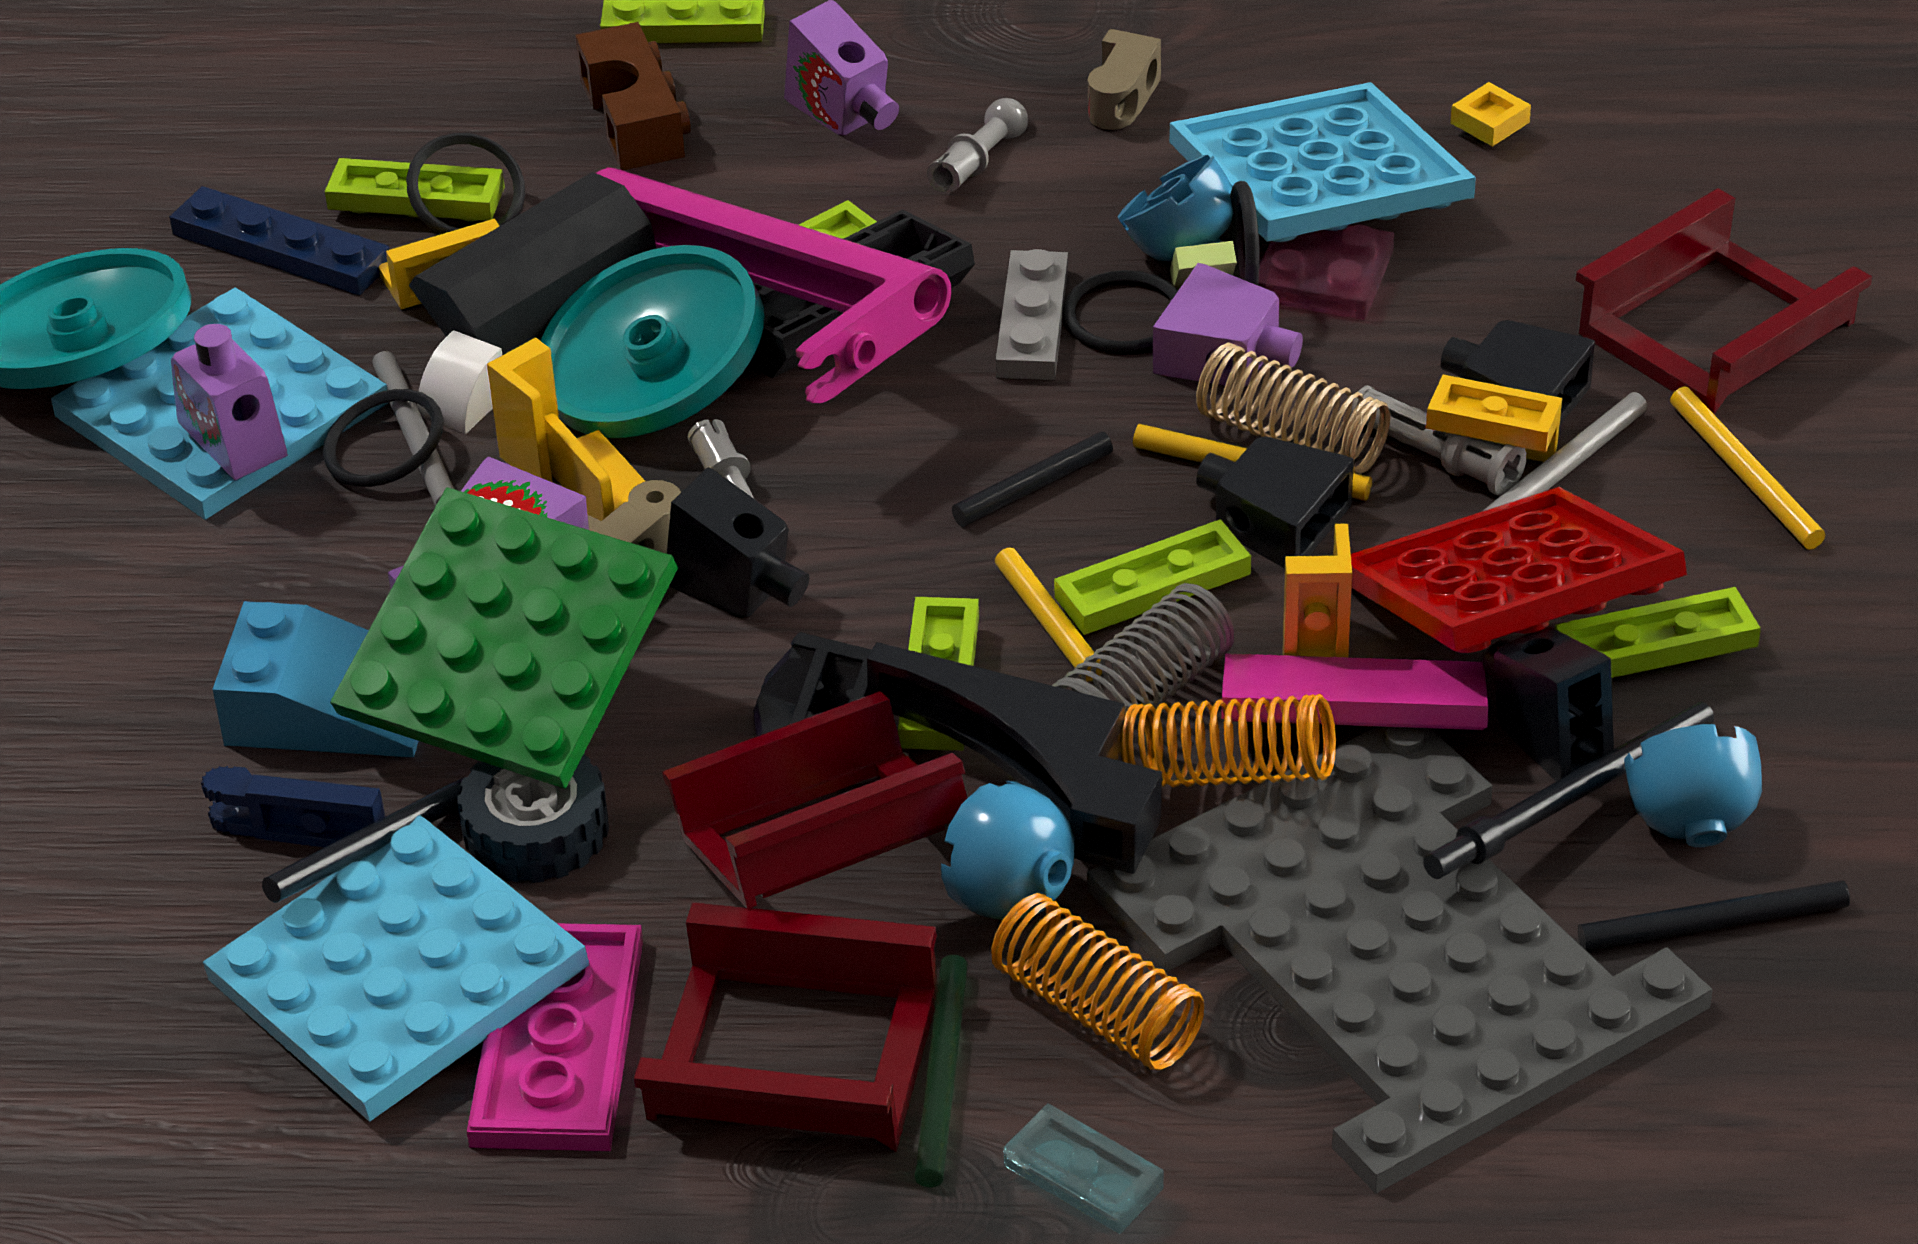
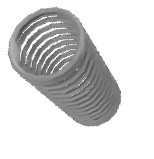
[1052,583,1234,727]

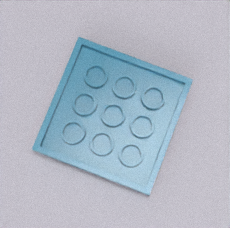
[1169,82,1476,242]
[51,287,389,520]
[203,815,590,1122]

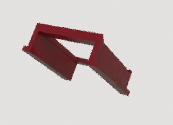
[1575,188,1872,415]
[662,691,967,909]
[634,902,939,1153]

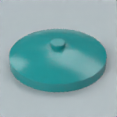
[541,245,764,438]
[0,248,191,389]

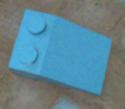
[212,601,419,757]

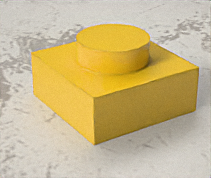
[1451,82,1531,147]

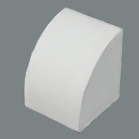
[417,330,502,434]

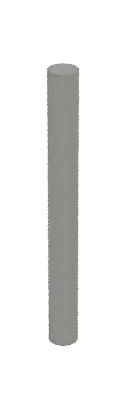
[372,351,454,507]
[1481,392,1647,512]

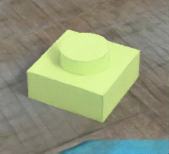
[1170,241,1237,290]

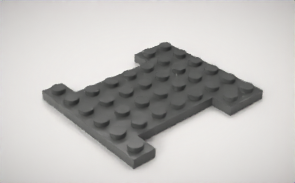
[1087,726,1713,1194]

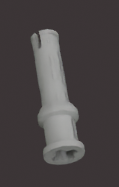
[1350,385,1527,496]

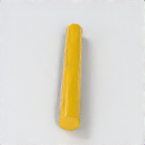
[995,547,1102,682]

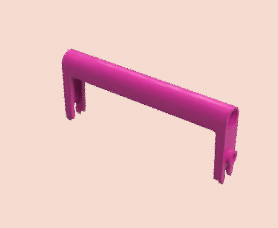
[597,167,951,403]

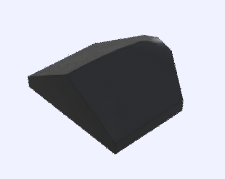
[753,632,872,736]

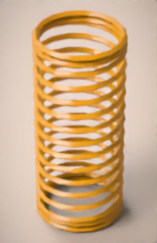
[1120,694,1336,788]
[991,893,1204,1071]

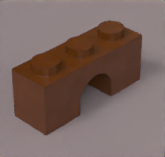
[575,22,691,170]

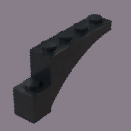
[867,642,1162,874]

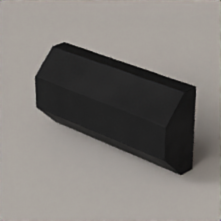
[409,172,657,355]
[748,209,975,378]

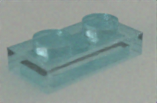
[1003,1103,1164,1234]

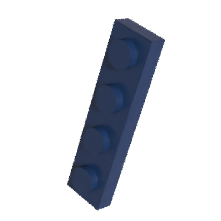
[169,186,390,296]

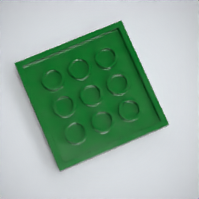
[330,487,678,789]

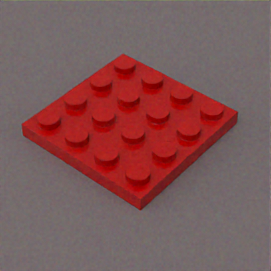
[1351,487,1687,653]

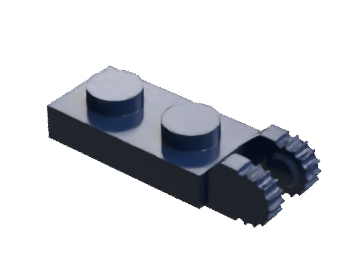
[201,766,385,848]

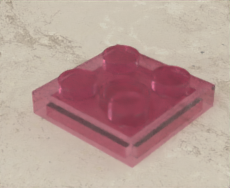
[1258,225,1395,320]

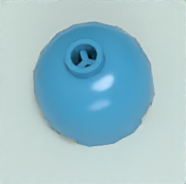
[1118,154,1234,262]
[1624,724,1762,847]
[941,780,1074,920]

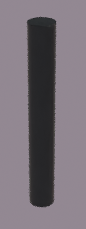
[952,431,1113,527]

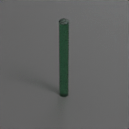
[915,955,968,1188]

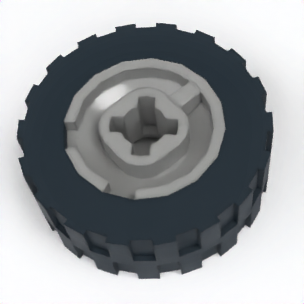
[458,754,609,883]

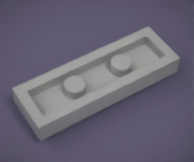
[996,249,1068,380]

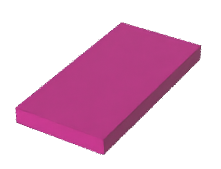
[1221,653,1488,730]
[467,923,643,1151]

